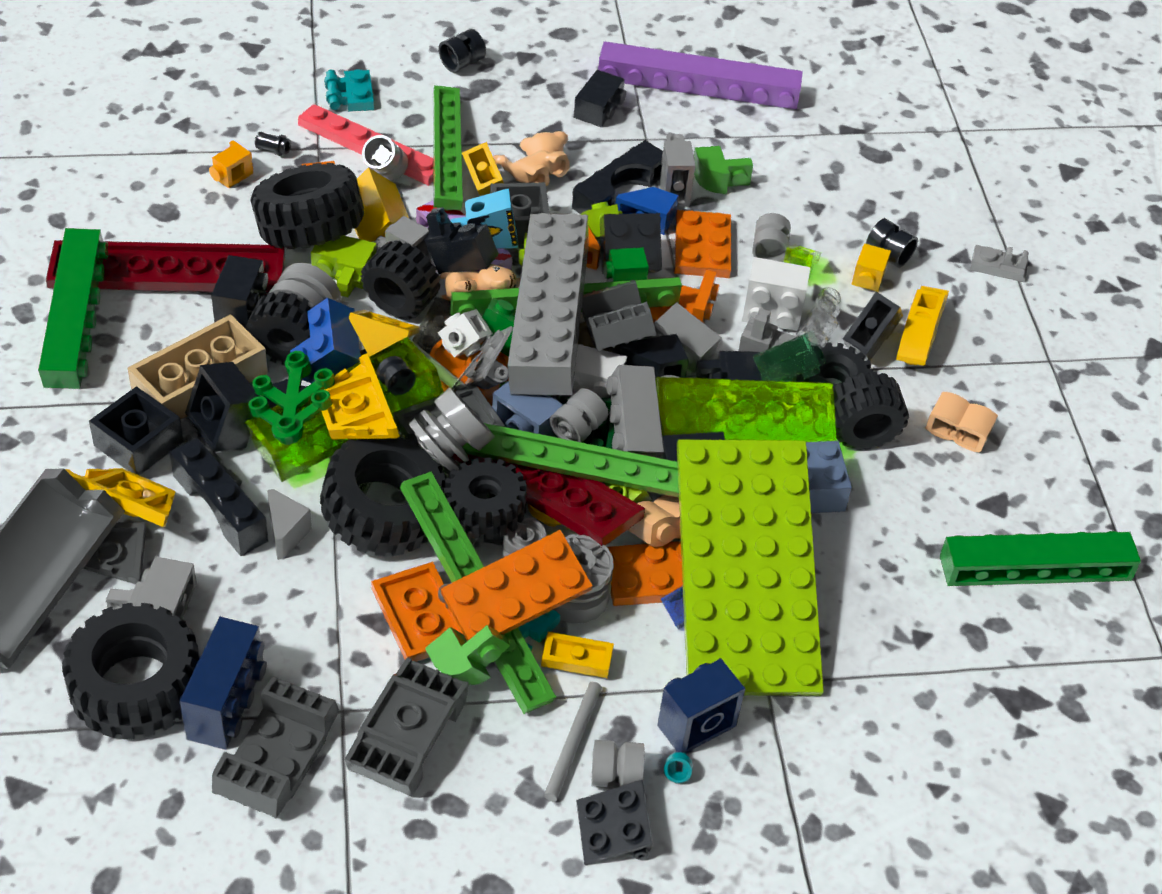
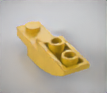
[896,285,949,366]

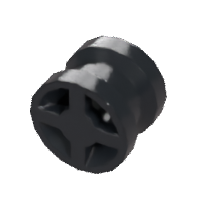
[376,356,416,396]

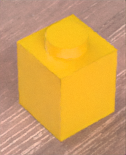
[851,243,891,292]

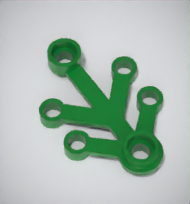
[248,351,335,445]

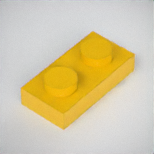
[541,632,614,678]

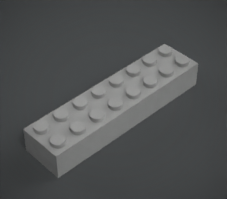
[508,213,589,395]

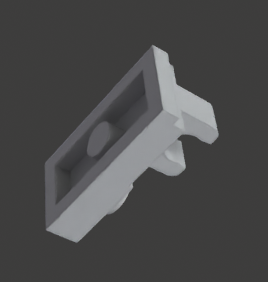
[970,245,1029,282]

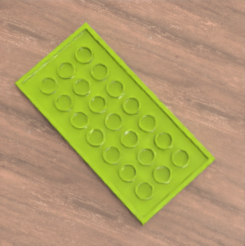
[677,440,823,696]

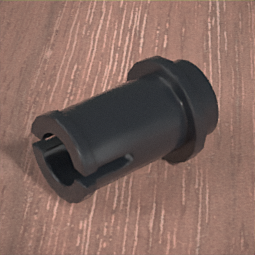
[255,131,291,156]

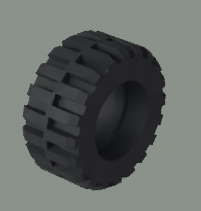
[250,163,364,249]
[320,434,447,556]
[62,603,200,739]

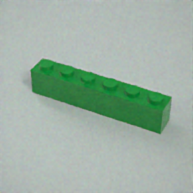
[38,228,108,389]
[940,531,1141,586]

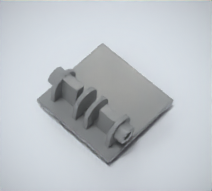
[465,326,513,390]

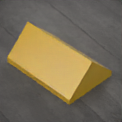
[355,167,409,242]
[349,310,421,357]

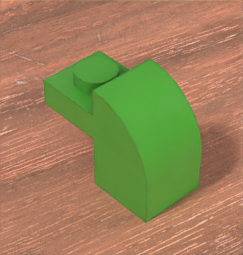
[694,146,753,194]
[425,625,511,685]

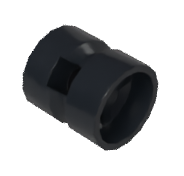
[438,28,486,73]
[866,218,918,268]

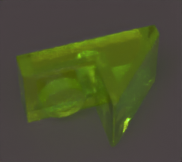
[784,244,822,283]

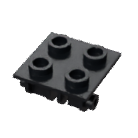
[576,780,653,865]

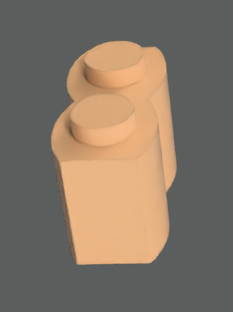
[925,392,998,452]
[628,495,681,547]

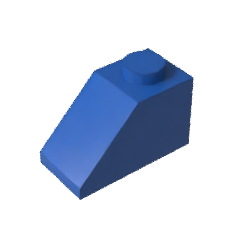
[615,187,679,235]

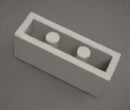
[606,365,664,458]

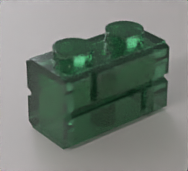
[753,330,826,390]

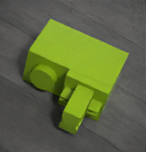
[311,235,377,297]

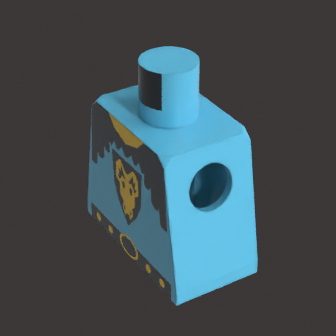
[450,189,518,249]

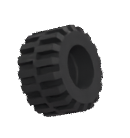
[361,240,441,320]
[826,372,909,450]

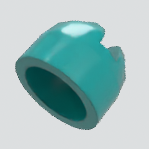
[664,752,693,783]

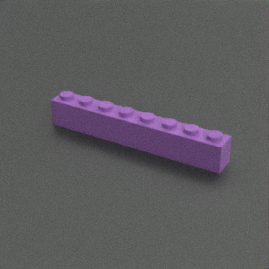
[598,41,803,110]

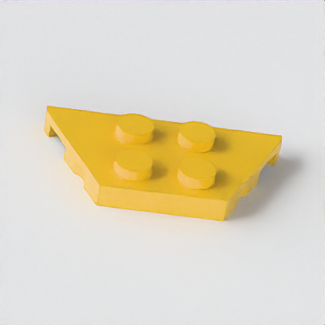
[322,353,400,439]
[65,468,175,527]

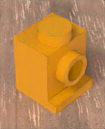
[209,140,253,188]

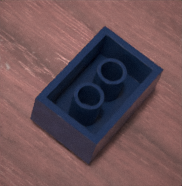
[180,616,267,750]

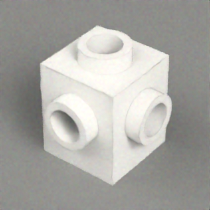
[438,309,493,358]

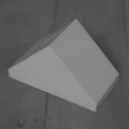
[267,489,312,560]

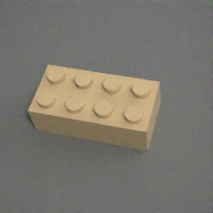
[127,314,268,419]

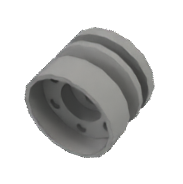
[409,387,494,471]
[554,535,614,623]

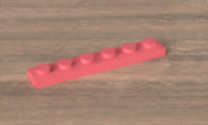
[298,104,433,186]

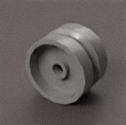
[269,263,341,332]

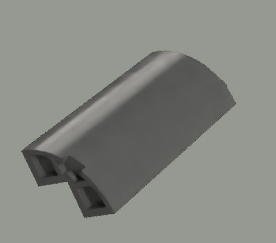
[0,468,125,669]

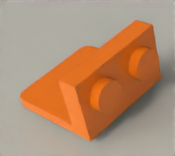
[649,270,720,323]

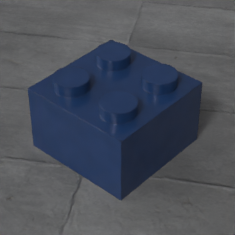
[657,658,745,753]

